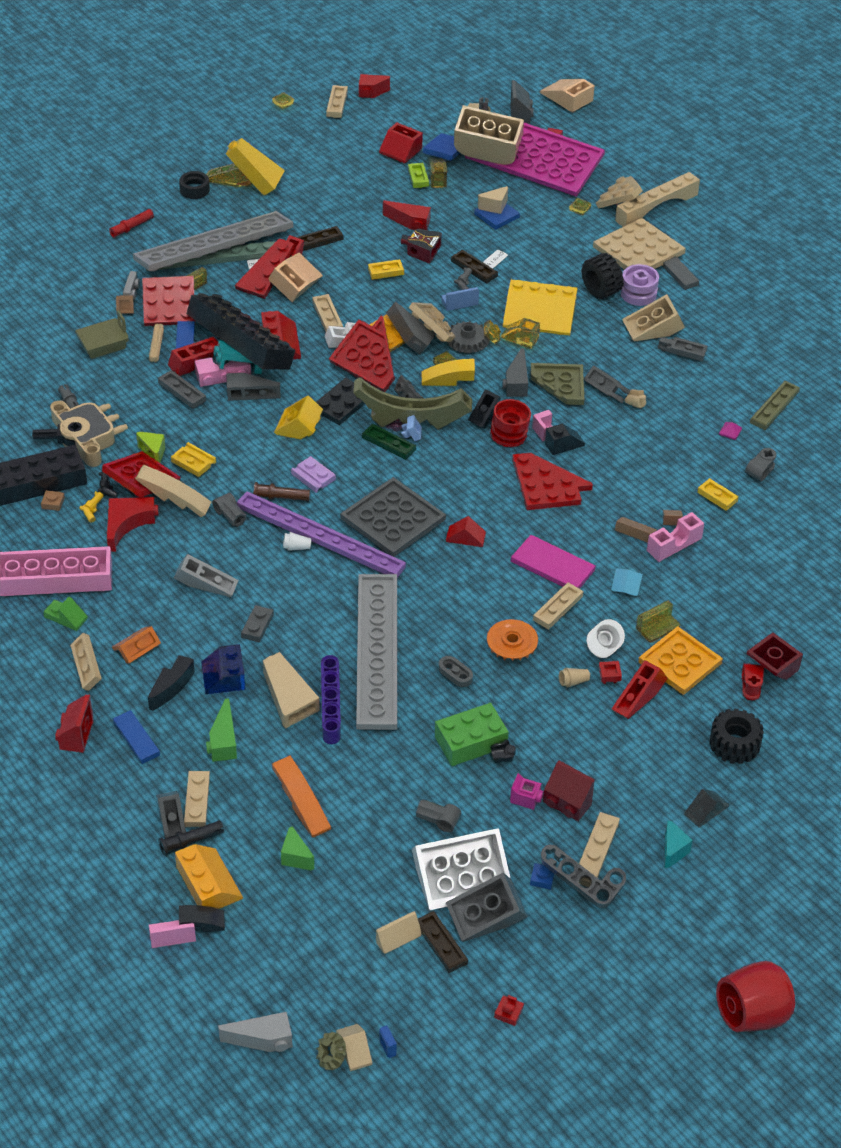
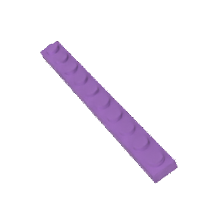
[237,491,406,578]

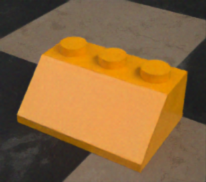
[175,844,243,909]

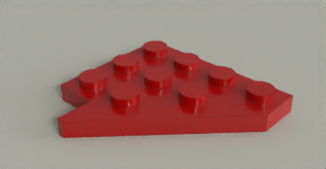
[329,316,395,392]
[512,453,593,510]

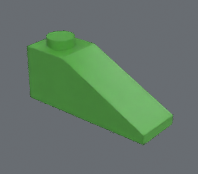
[206,698,237,762]

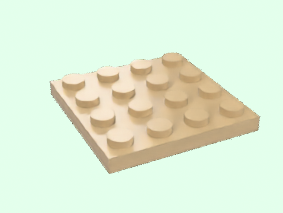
[593,218,686,270]

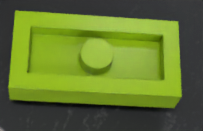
[408,163,429,188]

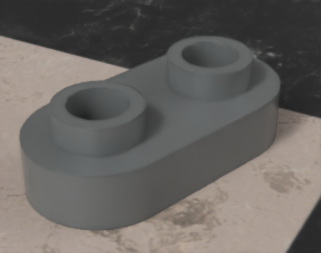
[439,656,473,687]

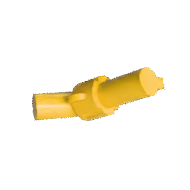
[79,491,104,523]

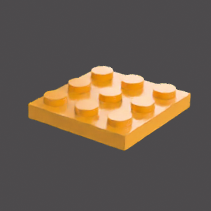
[638,626,723,695]

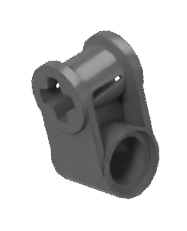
[745,448,776,482]

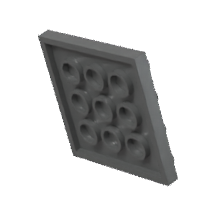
[340,477,446,557]

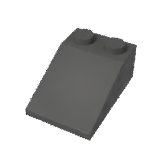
[446,873,528,942]

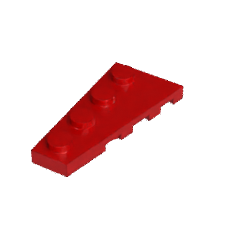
[235,238,295,299]

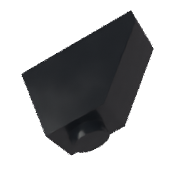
[545,424,585,455]

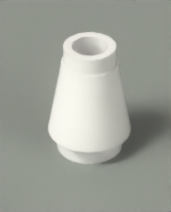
[283,532,311,551]

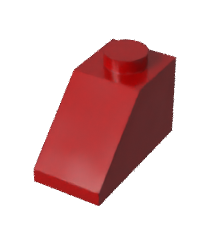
[359,74,390,98]

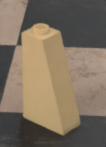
[263,652,320,729]

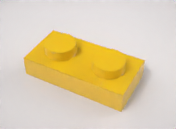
[368,259,404,279]
[697,478,739,511]

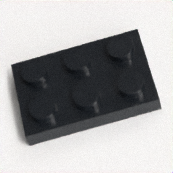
[316,377,365,426]

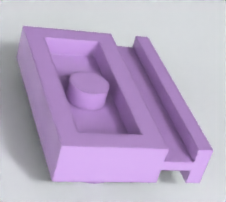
[291,456,336,493]

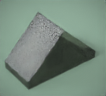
[684,789,729,828]

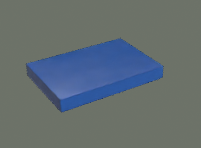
[423,133,460,161]

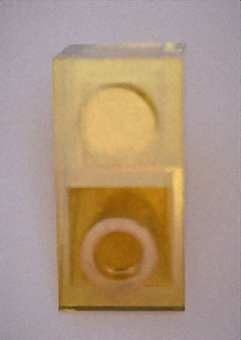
[501,318,540,348]

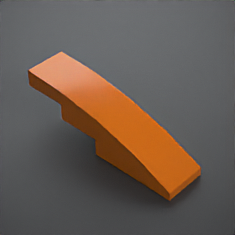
[272,755,331,838]

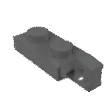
[658,337,708,361]

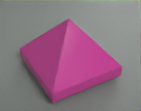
[719,422,742,440]

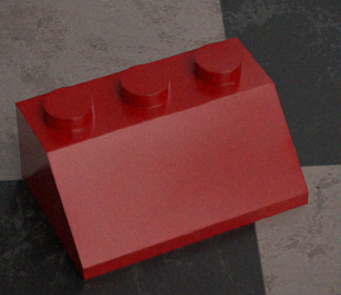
[261,311,301,359]

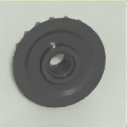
[447,321,490,353]

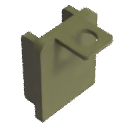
[75,310,129,359]

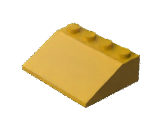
[503,279,577,336]

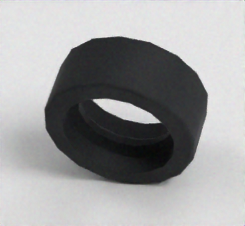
[179,171,210,199]

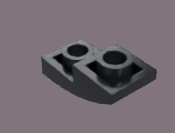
[179,905,225,932]

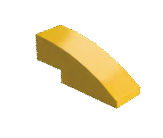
[421,359,475,386]

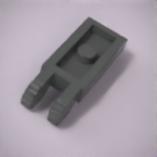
[584,365,630,403]

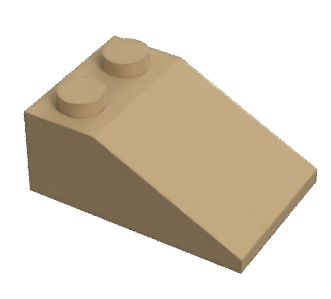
[622,294,685,342]

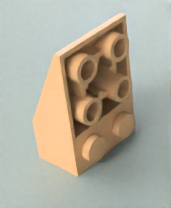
[540,79,595,112]
[268,253,323,302]

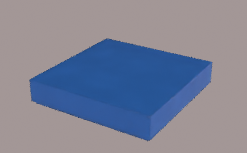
[474,203,520,230]

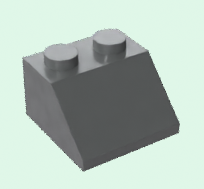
[510,80,533,124]

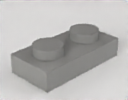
[123,271,140,300]

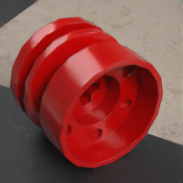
[490,399,531,447]

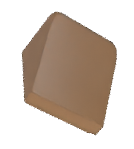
[663,510,683,526]

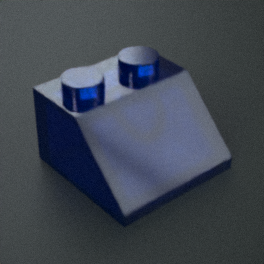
[201,644,245,694]

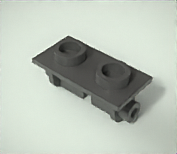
[394,375,423,399]

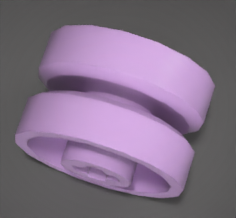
[620,264,659,306]

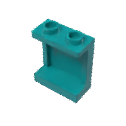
[213,340,262,374]

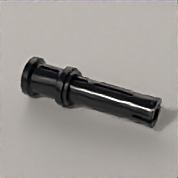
[158,820,224,857]

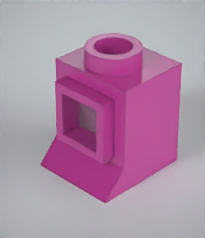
[510,773,544,810]

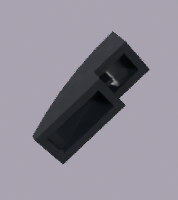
[148,655,195,711]

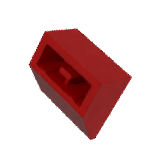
[379,122,423,163]

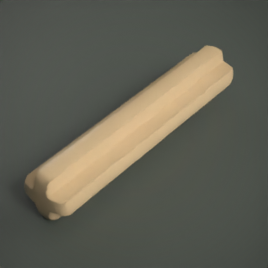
[149,324,164,362]

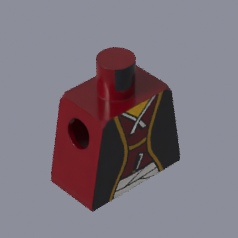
[401,229,442,264]

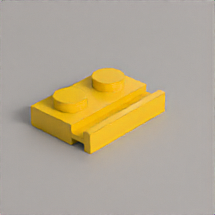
[171,442,216,477]

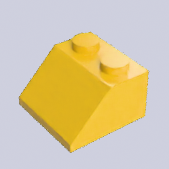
[274,395,323,440]

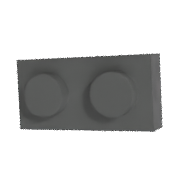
[241,605,274,643]

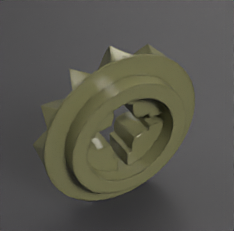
[315,1032,346,1070]

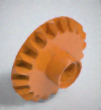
[487,619,538,661]

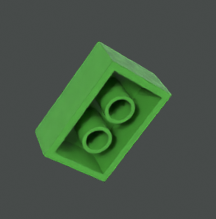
[435,703,509,766]

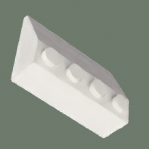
[412,828,510,911]

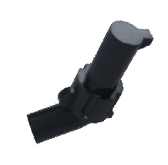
[98,472,119,498]

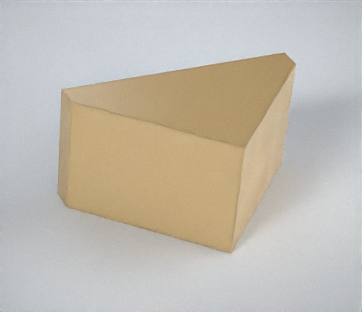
[478,186,508,214]
[336,1024,372,1071]

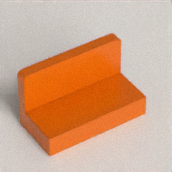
[112,626,161,663]

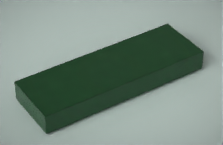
[362,424,416,460]

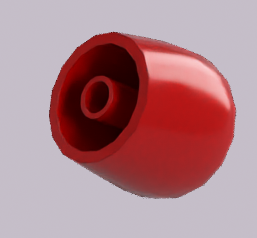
[716,961,795,1032]

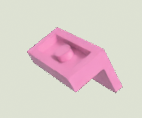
[149,920,196,948]

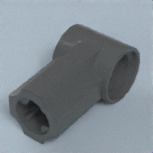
[212,492,246,527]
[416,799,462,832]

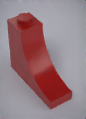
[107,497,159,552]

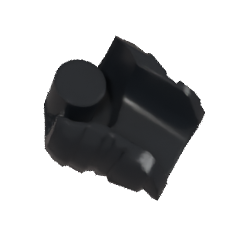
[490,739,516,763]

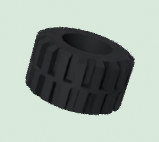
[581,253,624,299]
[709,708,764,764]

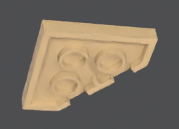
[596,176,642,209]
[409,302,455,342]

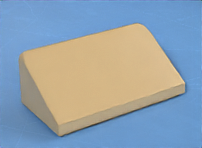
[376,911,421,954]

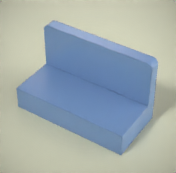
[441,287,479,311]

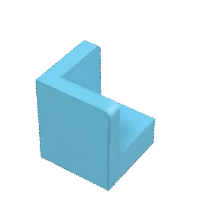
[611,568,643,596]

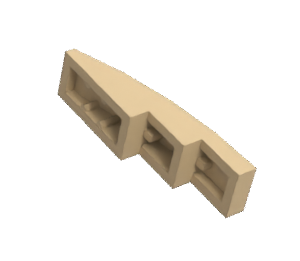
[135,465,211,517]

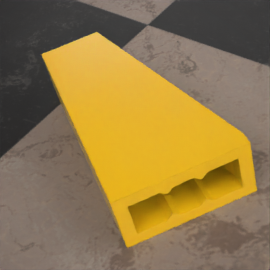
[226,138,284,195]

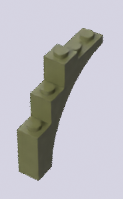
[353,377,472,430]

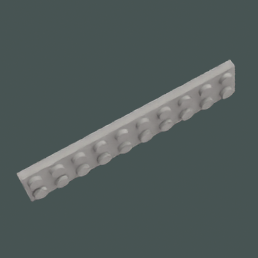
[133,211,294,271]
[356,574,397,730]

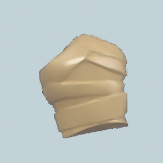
[625,389,646,408]

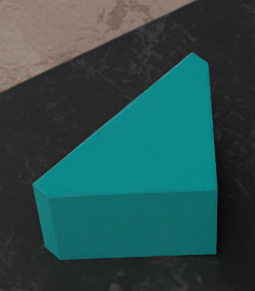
[664,820,693,868]

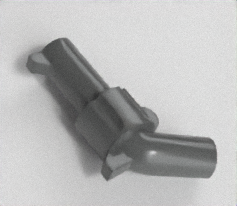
[454,268,472,290]

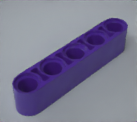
[321,655,341,745]

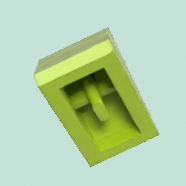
[136,432,166,463]

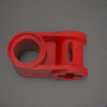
[742,663,764,700]

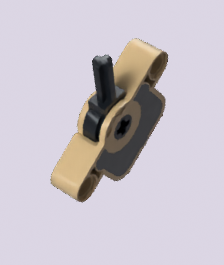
[32,401,128,467]

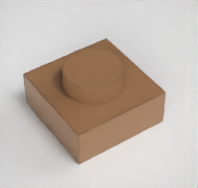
[116,295,134,313]
[41,491,65,511]

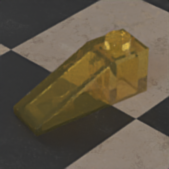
[427,157,447,188]
[206,163,252,187]

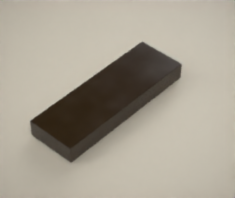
[296,226,344,251]
[451,250,498,284]
[418,911,468,973]

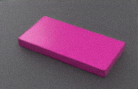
[511,535,596,589]

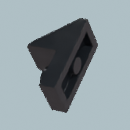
[468,389,501,429]

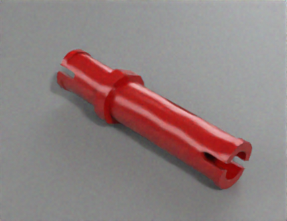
[109,209,154,238]

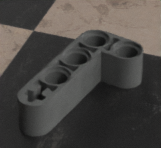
[541,844,626,908]

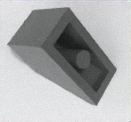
[156,791,186,838]

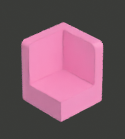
[532,410,552,441]

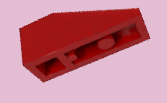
[383,200,431,230]
[168,337,218,376]
[612,660,668,719]

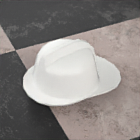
[586,619,625,658]

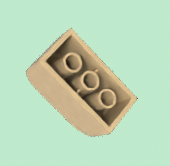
[454,105,524,165]

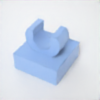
[401,415,422,441]

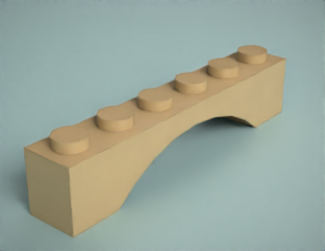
[615,172,700,227]

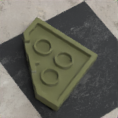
[531,363,584,405]

